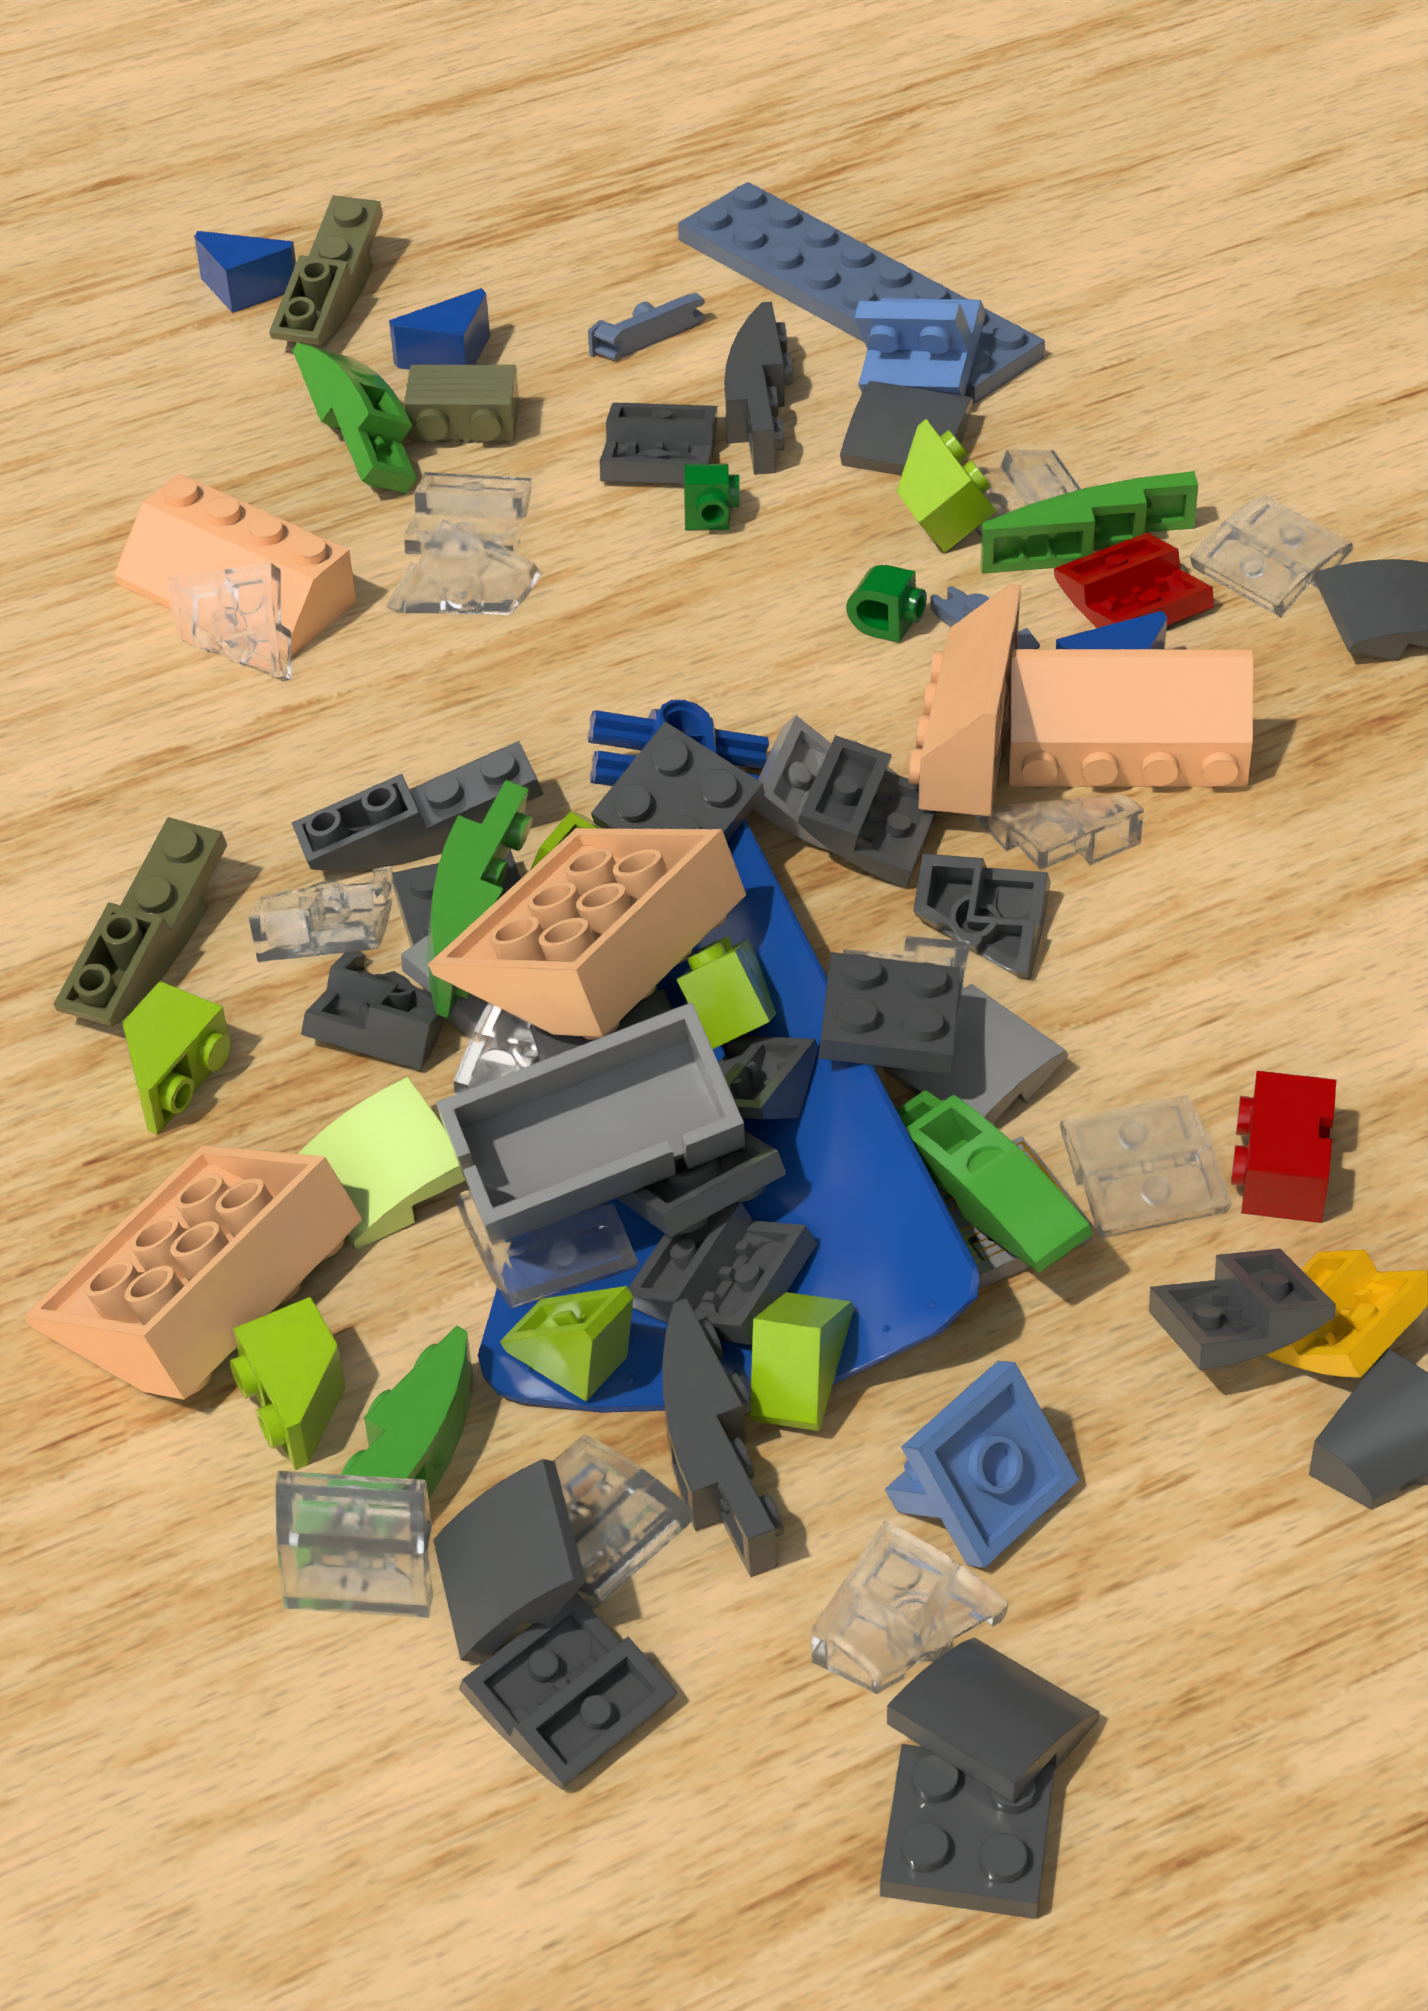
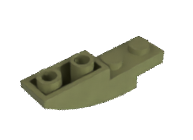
[269,195,383,345]
[53,817,227,1027]

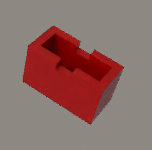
[1231,1070,1337,1223]

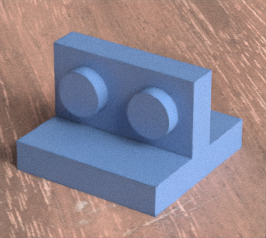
[854,298,986,396]
[885,1361,1080,1568]

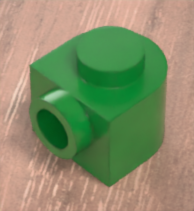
[684,464,740,530]
[846,565,927,643]

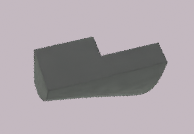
[1309,1349,1428,1510]

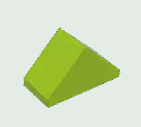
[500,1286,634,1402]
[750,1292,854,1431]

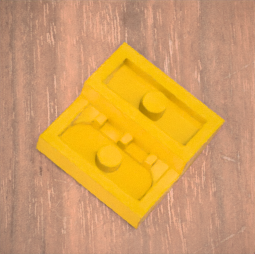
[1265,1249,1428,1378]

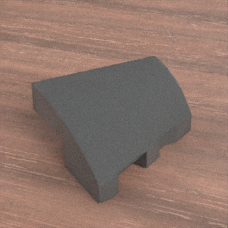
[913,854,1051,979]
[301,948,445,1070]

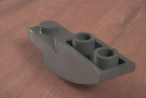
[724,302,793,475]
[292,741,544,871]
[662,1298,784,1577]

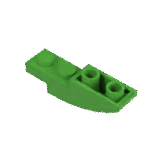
[293,342,417,494]
[427,780,533,1019]
[897,1089,1093,1273]
[288,1325,473,1583]

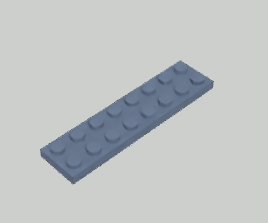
[678,182,1045,404]

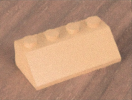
[114,473,357,663]
[909,584,1021,816]
[1007,649,1253,787]

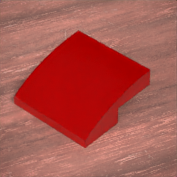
[1054,532,1214,628]

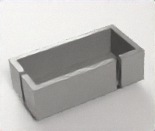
[436,1002,745,1247]

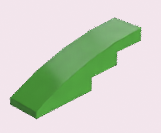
[980,471,1198,574]

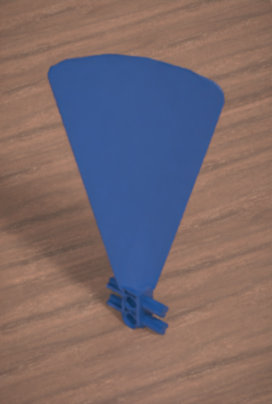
[478,700,980,1413]

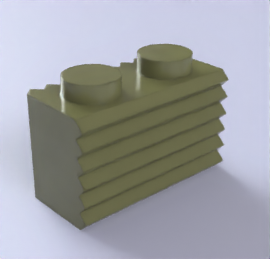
[405,365,519,443]

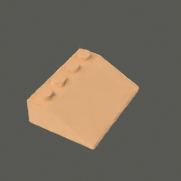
[428,828,746,1040]
[23,1145,363,1400]

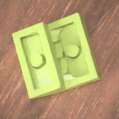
[298,1077,466,1251]

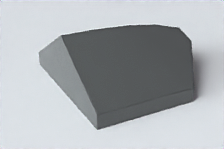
[718,1036,818,1119]

